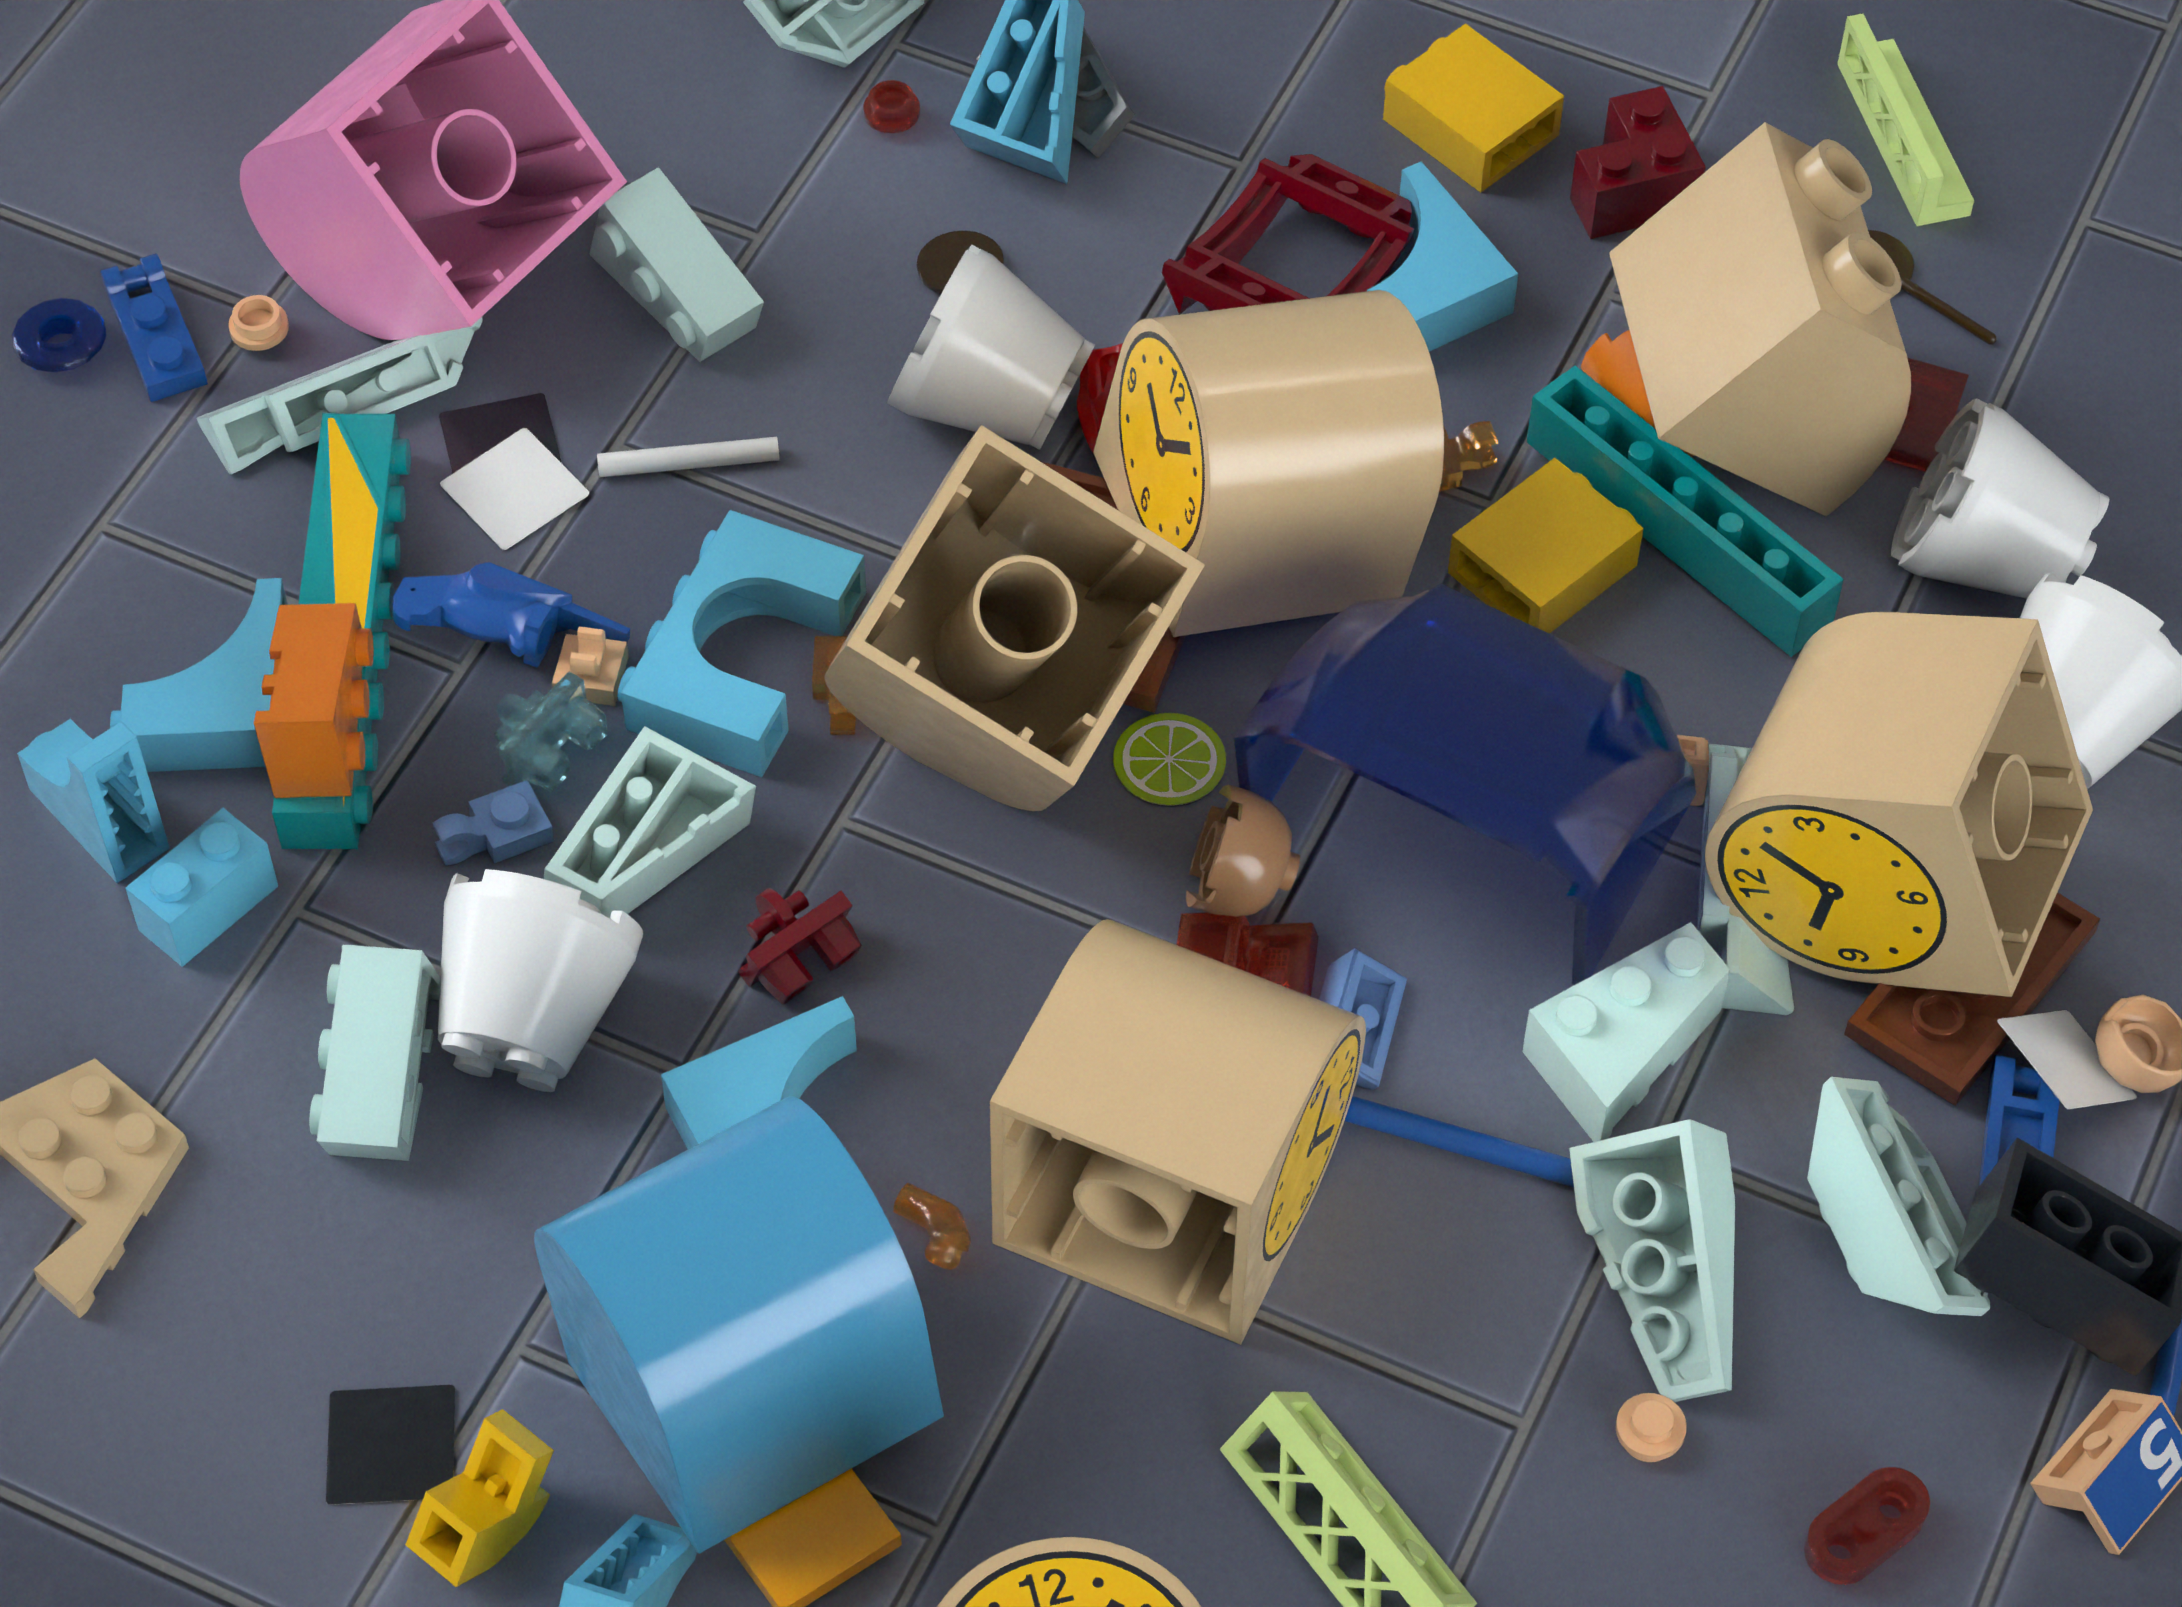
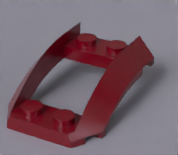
[1162,154,1414,315]

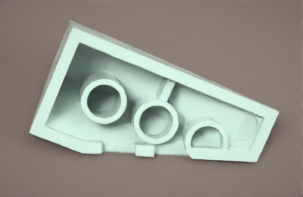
[1569,1119,1735,1402]

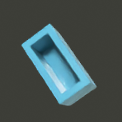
[125,808,278,967]

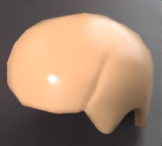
[2095,995,2182,1093]

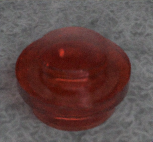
[863,80,920,133]

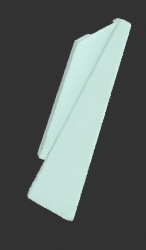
[197,317,483,474]
[1697,744,1794,1015]

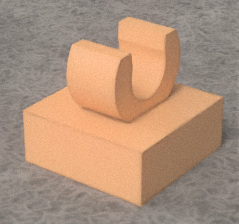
[552,627,629,706]

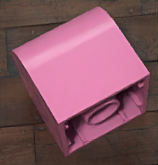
[240,0,627,340]

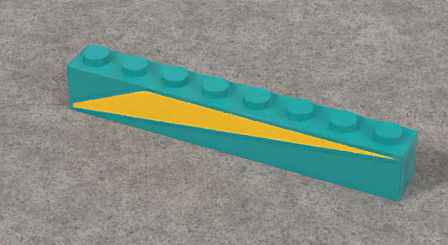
[272,413,411,849]

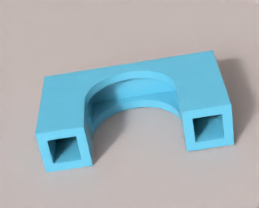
[617,510,866,777]

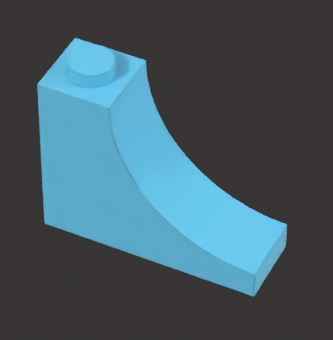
[1367,161,1518,352]
[110,578,288,772]
[17,718,170,883]
[661,996,857,1149]
[559,1514,697,1607]

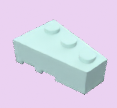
[589,167,764,362]
[544,726,756,918]
[1522,922,1730,1142]
[309,945,440,1161]

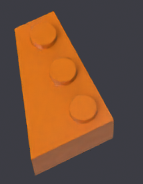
[254,603,374,798]

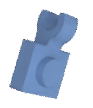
[433,780,554,865]

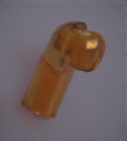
[893,1183,971,1270]

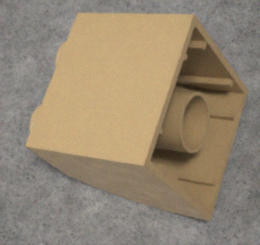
[1609,122,1911,516]

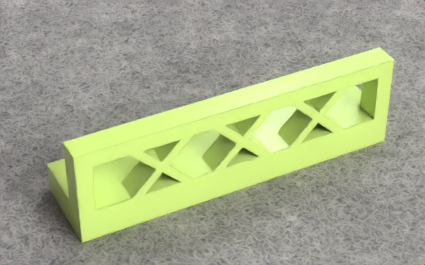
[1837,14,1974,226]
[1220,1391,1477,1607]

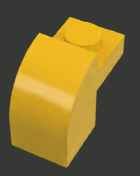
[405,1409,554,1587]

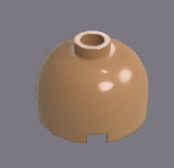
[1186,784,1300,918]

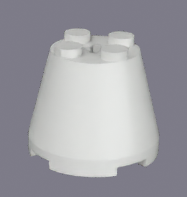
[887,244,1095,450]
[1891,398,2110,599]
[2020,572,2182,789]
[438,869,643,1092]

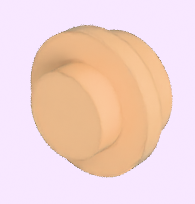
[228,295,289,351]
[1616,1393,1687,1462]

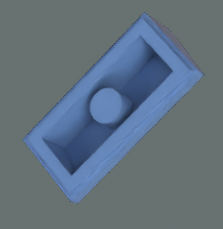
[1319,948,1407,1090]

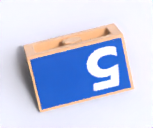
[2030,1389,2182,1555]

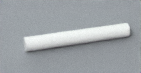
[597,437,780,478]

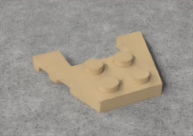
[0,1058,189,1318]

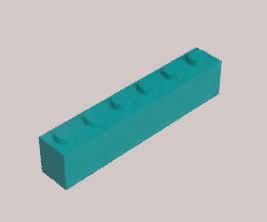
[1527,365,1844,657]

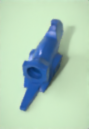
[393,562,630,668]

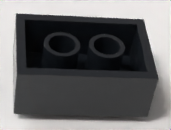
[1954,1137,2182,1376]

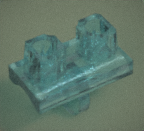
[494,671,608,792]

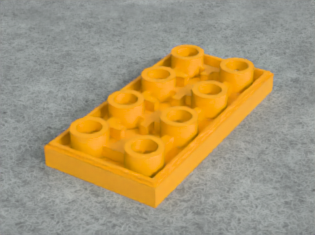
[724,1468,902,1607]

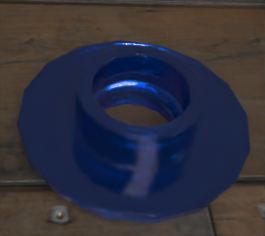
[12,298,107,373]

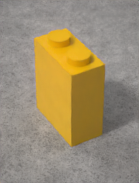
[1383,23,1564,193]
[1448,458,1644,645]

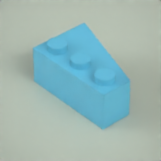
[950,0,1085,184]

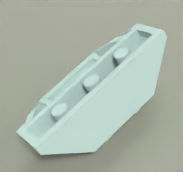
[743,0,924,68]
[1807,1077,1990,1316]

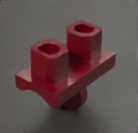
[738,888,862,1005]

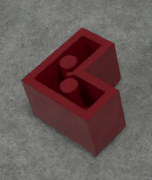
[1570,86,1706,239]

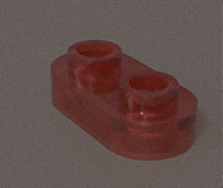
[1804,1467,1930,1585]

